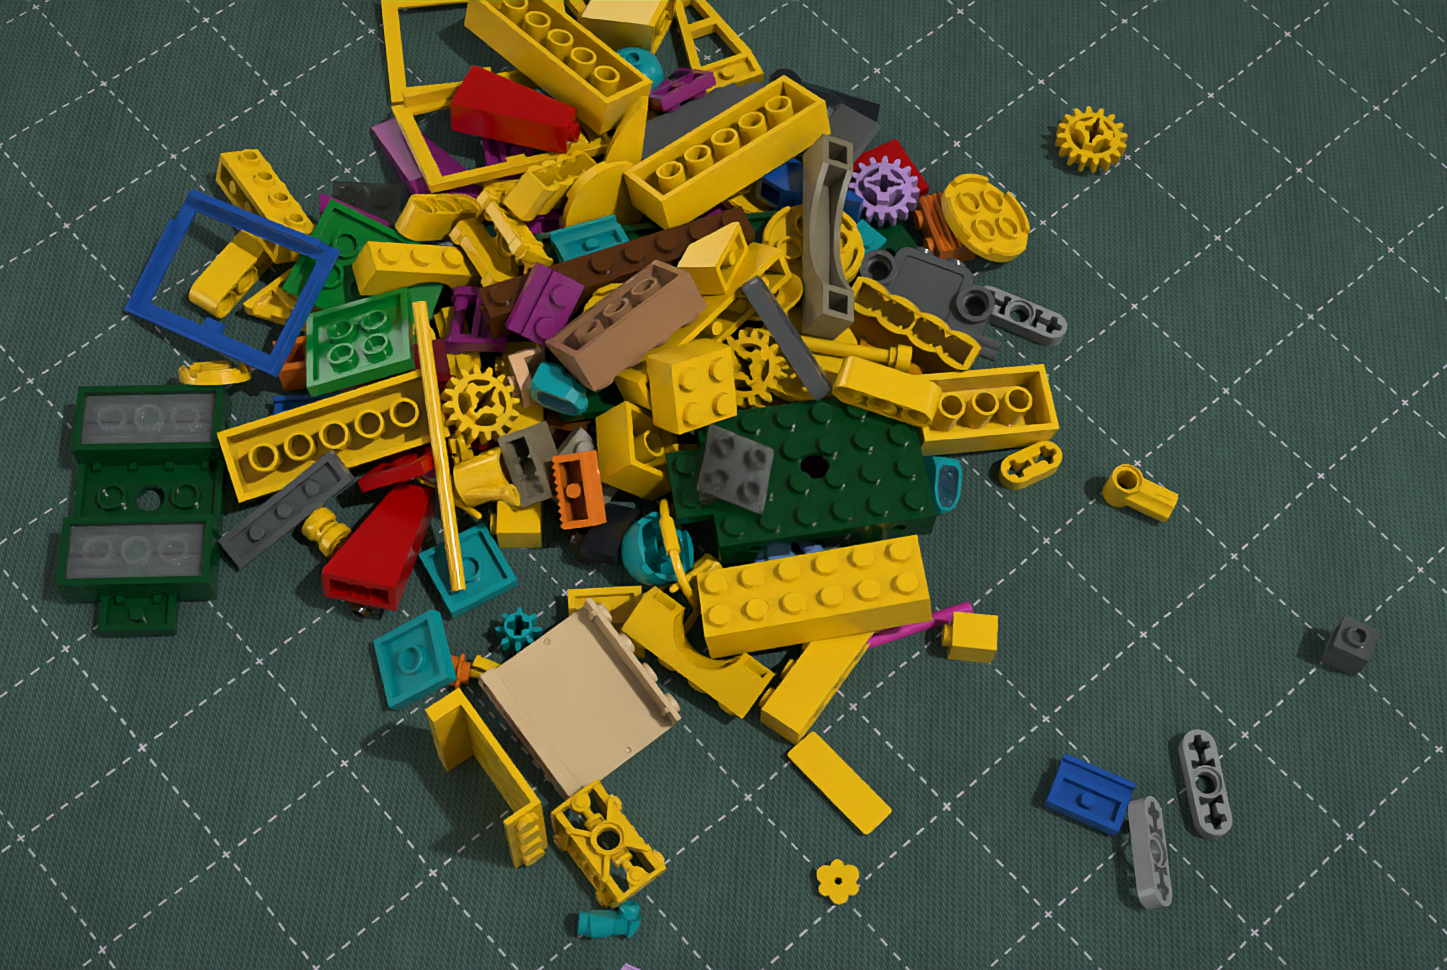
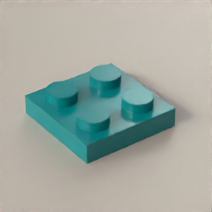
[418,522,518,619]
[373,609,457,710]

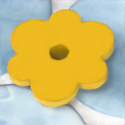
[816,859,859,905]

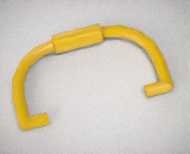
[659,498,701,610]

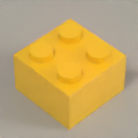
[646,338,737,435]
[595,401,679,501]

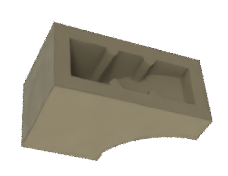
[497,421,558,507]

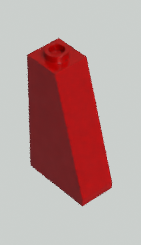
[450,65,581,154]
[322,482,434,611]

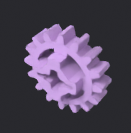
[848,156,920,227]

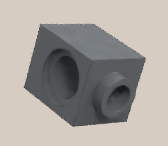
[1320,615,1380,677]

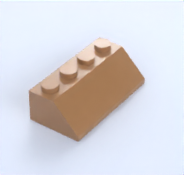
[544,260,707,392]

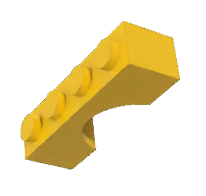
[352,241,482,296]
[621,586,775,719]

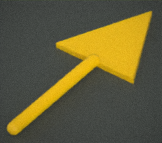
[416,475,482,519]

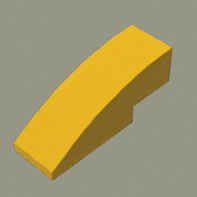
[603,96,648,165]

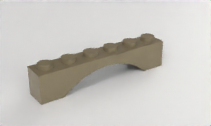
[802,134,854,341]

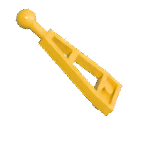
[675,0,764,96]

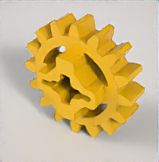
[1055,106,1128,173]
[726,329,789,408]
[440,365,520,445]

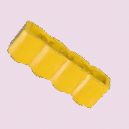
[503,150,597,221]
[852,277,982,370]

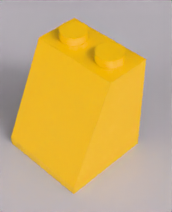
[577,0,677,56]

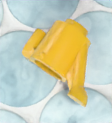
[451,446,520,507]

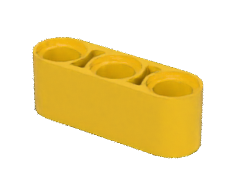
[395,194,481,241]
[189,230,273,318]
[832,356,942,427]

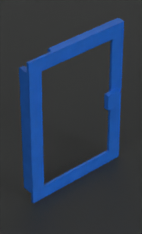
[124,189,341,378]

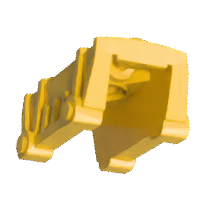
[449,186,554,287]
[550,779,667,908]

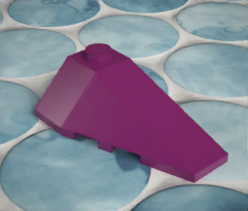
[371,118,482,199]

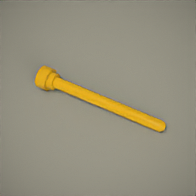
[743,327,912,373]

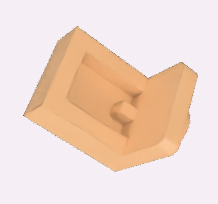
[507,346,545,408]

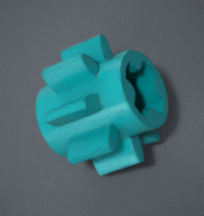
[495,607,543,654]

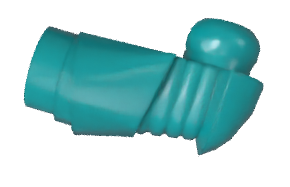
[577,900,643,940]

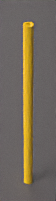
[412,301,466,592]

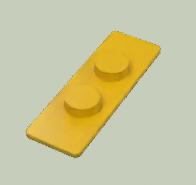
[787,731,892,835]

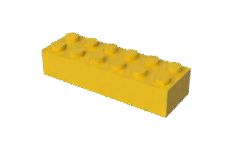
[464,0,653,135]
[623,75,831,230]
[217,369,451,503]
[696,535,932,659]

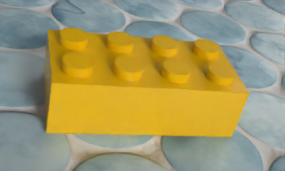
[914,364,1060,456]

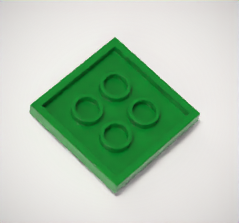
[282,199,423,310]
[306,286,415,397]

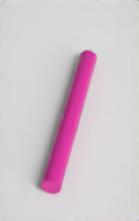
[866,601,973,650]

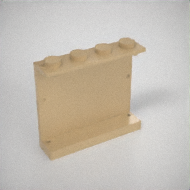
[478,597,681,801]

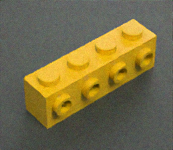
[216,149,316,264]

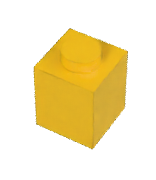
[942,612,998,663]

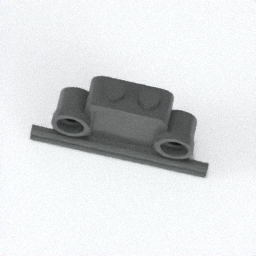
[851,246,1001,362]

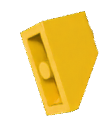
[677,222,749,295]

